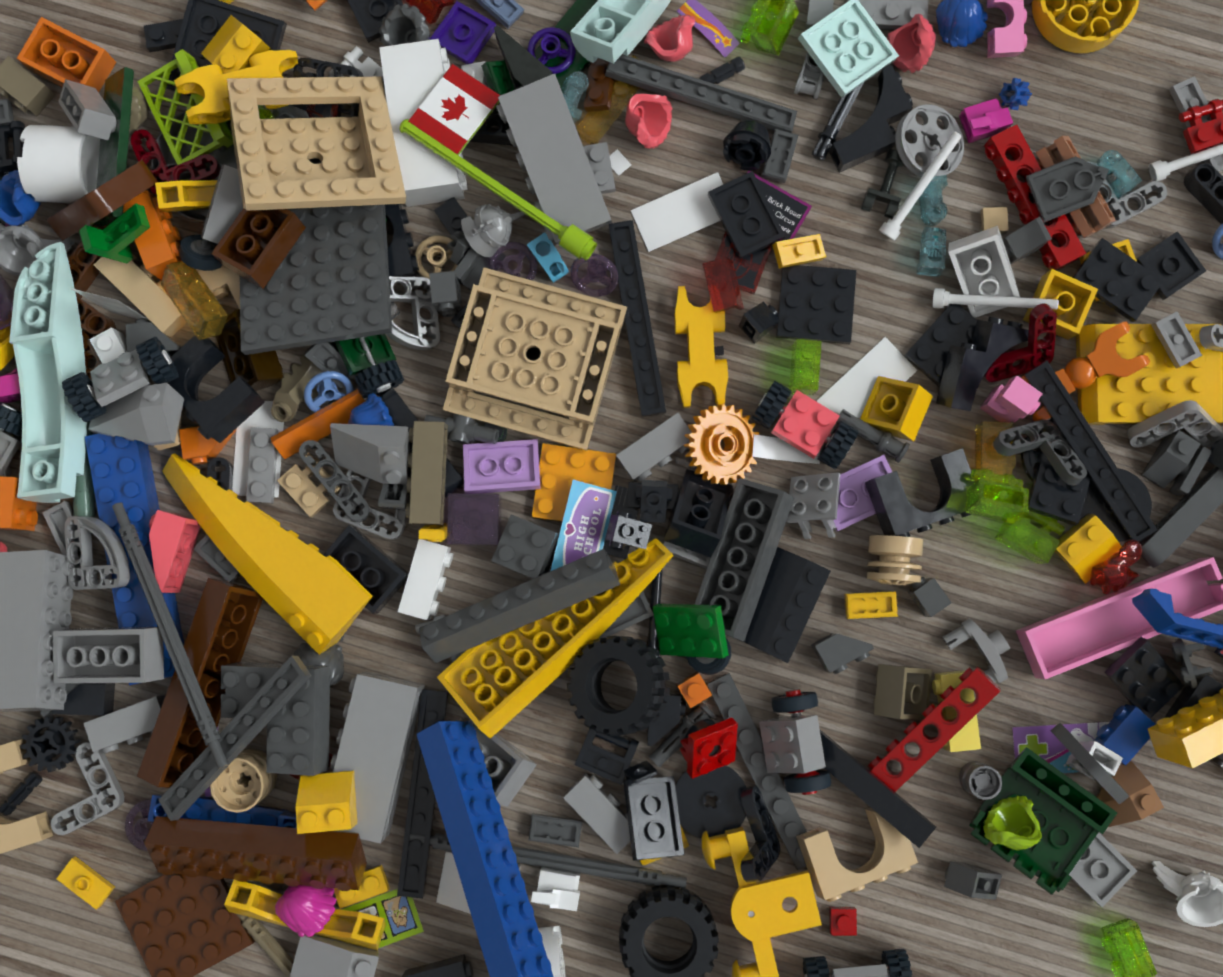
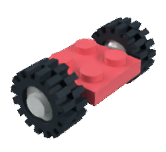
[751,381,859,470]

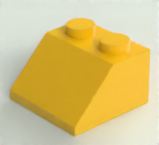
[201,15,270,74]
[860,376,933,441]
[1050,513,1124,584]
[296,770,358,834]

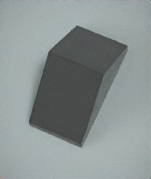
[378,471,411,510]

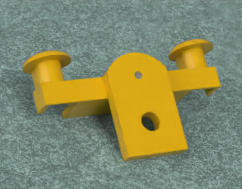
[701,827,822,977]

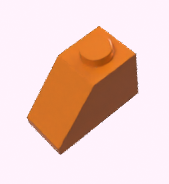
[179,426,237,465]

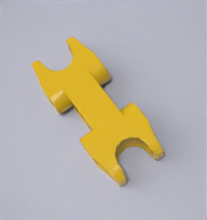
[174,50,298,124]
[674,285,728,409]

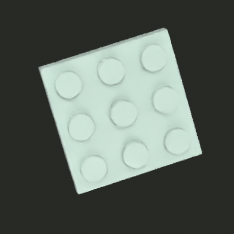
[798,0,899,98]

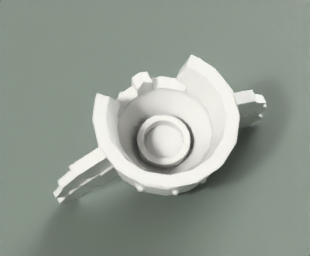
[1152,861,1223,927]

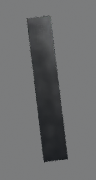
[820,730,936,848]

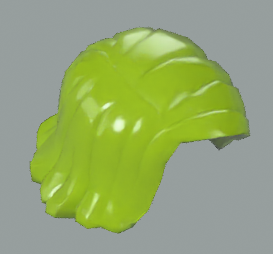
[983,796,1042,850]

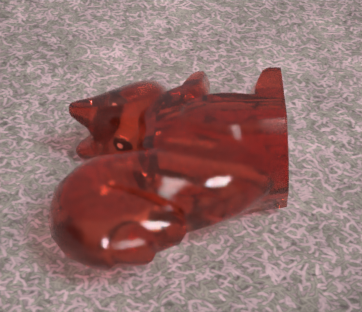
[1090,540,1142,595]

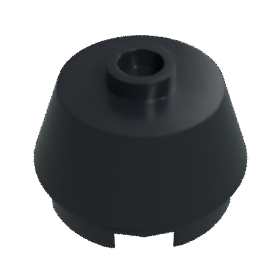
[723,120,771,171]

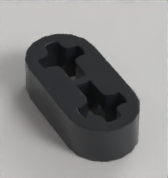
[207,457,233,491]

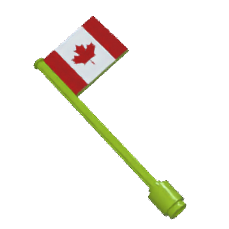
[399,64,597,260]

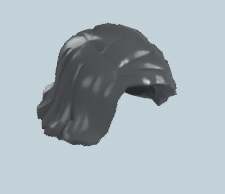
[379,3,430,46]
[294,643,344,686]

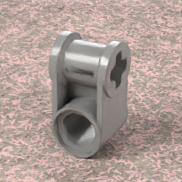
[794,52,824,100]

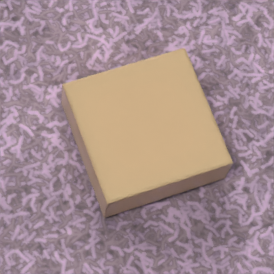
[980,207,1009,234]

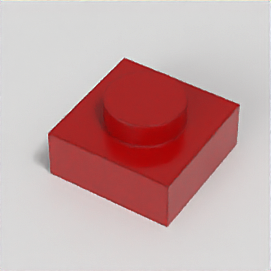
[829,907,857,936]

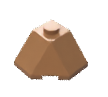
[1097,760,1164,827]

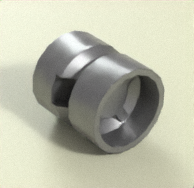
[959,761,1002,800]

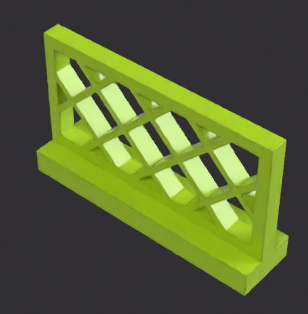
[137,49,234,165]

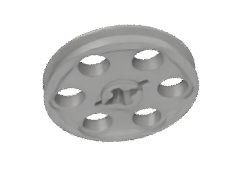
[895,104,964,180]

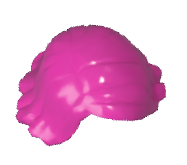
[275,885,337,937]

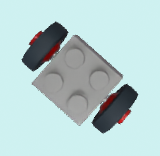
[759,689,831,795]

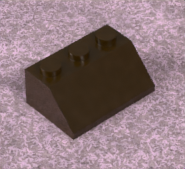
[213,309,284,391]

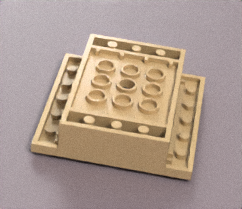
[227,76,406,211]
[443,267,627,451]

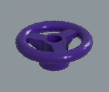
[527,27,576,74]

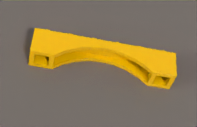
[155,180,217,212]
[224,879,386,951]

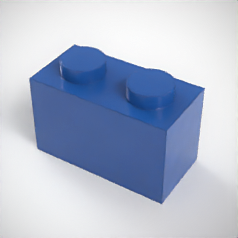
[1093,704,1156,766]

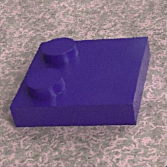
[430,1,497,64]

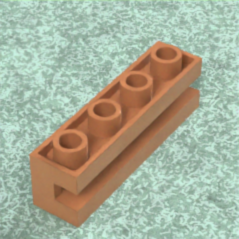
[1036,136,1116,238]

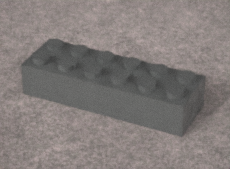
[694,478,794,641]

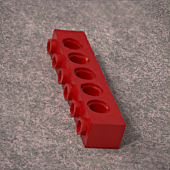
[984,124,1086,271]
[867,666,1001,792]

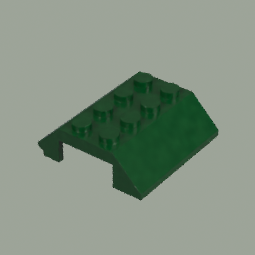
[969,747,1118,895]

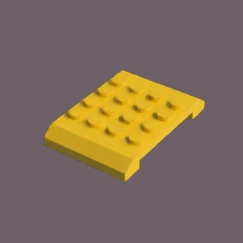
[1076,324,1223,425]

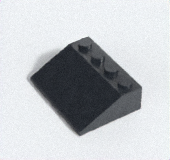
[735,547,831,663]

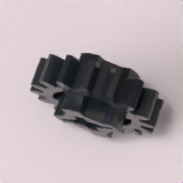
[20,715,81,773]

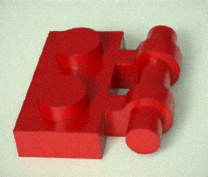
[1179,99,1223,154]

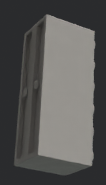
[496,74,612,245]
[0,550,73,712]
[330,671,425,844]

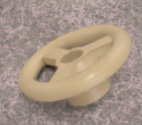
[415,235,458,279]

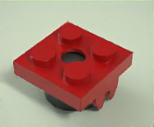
[680,717,738,779]

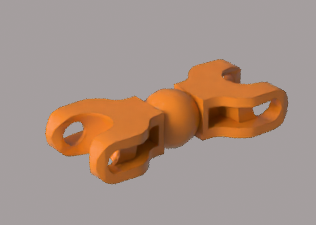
[1021,321,1151,422]

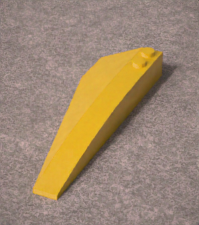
[162,453,373,655]
[437,538,674,739]

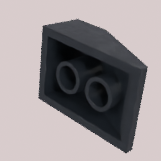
[663,469,733,558]

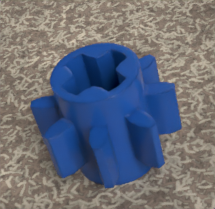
[999,78,1032,110]

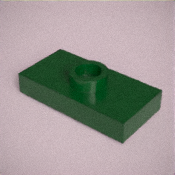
[481,60,515,113]

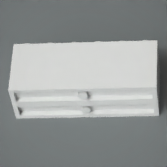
[379,39,468,207]

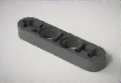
[299,440,370,522]

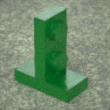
[79,203,150,264]

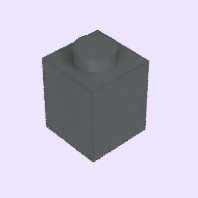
[908,577,952,617]

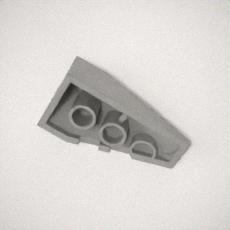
[88,383,184,446]

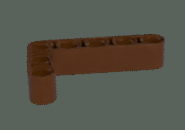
[46,160,158,241]
[68,222,116,336]

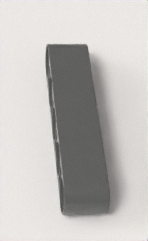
[1134,466,1223,568]

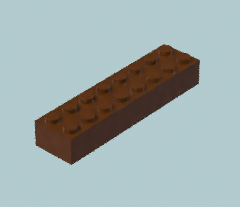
[137,578,263,788]
[144,816,367,891]

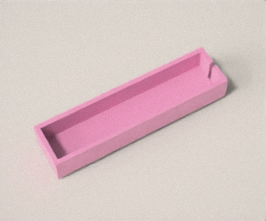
[1016,557,1223,680]

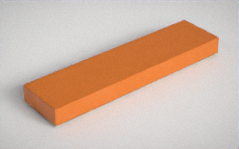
[270,389,366,460]

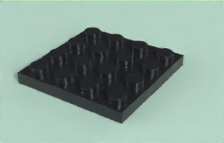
[166,0,287,119]

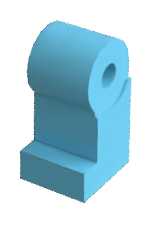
[527,232,570,283]

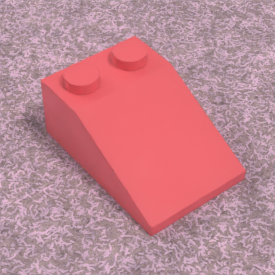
[149,510,201,593]

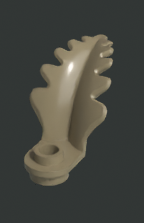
[271,355,322,422]

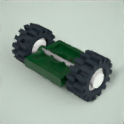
[334,334,404,398]

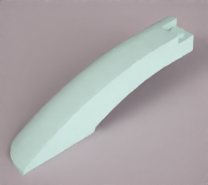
[570,0,671,64]
[9,242,87,503]

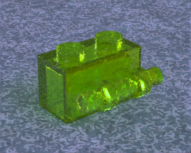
[740,0,799,56]
[966,469,1029,524]
[995,501,1065,564]

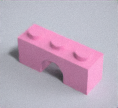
[987,0,1027,58]
[980,376,1043,425]

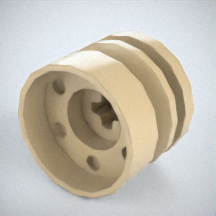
[867,535,923,586]
[210,748,277,813]

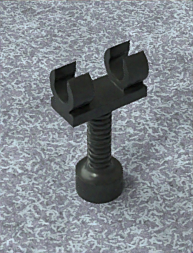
[861,149,904,219]

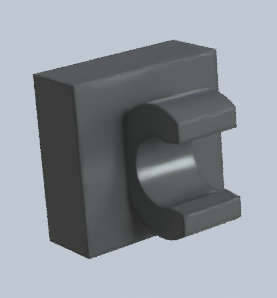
[447,231,471,265]

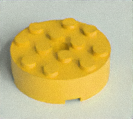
[1032,0,1139,53]

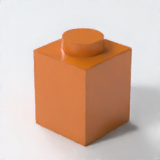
[676,672,712,708]

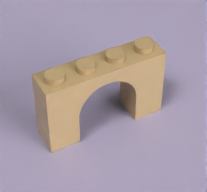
[0,739,53,854]
[796,807,918,902]

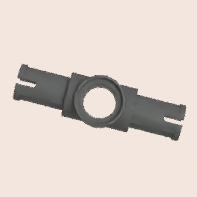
[424,414,499,444]

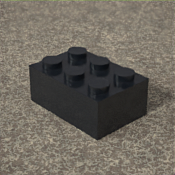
[323,525,409,614]

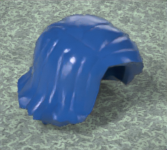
[936,0,988,47]
[0,170,41,226]
[348,393,394,426]

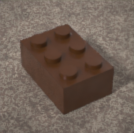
[211,209,306,289]

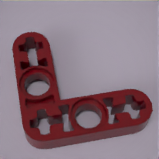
[130,129,221,196]
[984,303,1057,382]

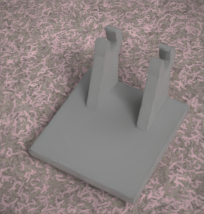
[787,472,840,540]

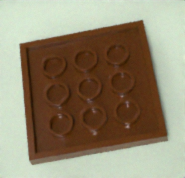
[115,874,255,977]

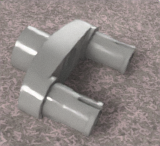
[942,618,1010,684]

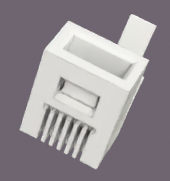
[1066,741,1123,780]
[531,867,580,911]

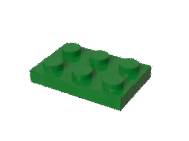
[652,604,729,659]

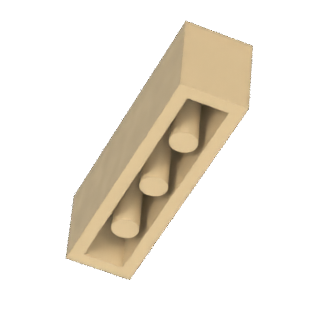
[94,252,192,338]

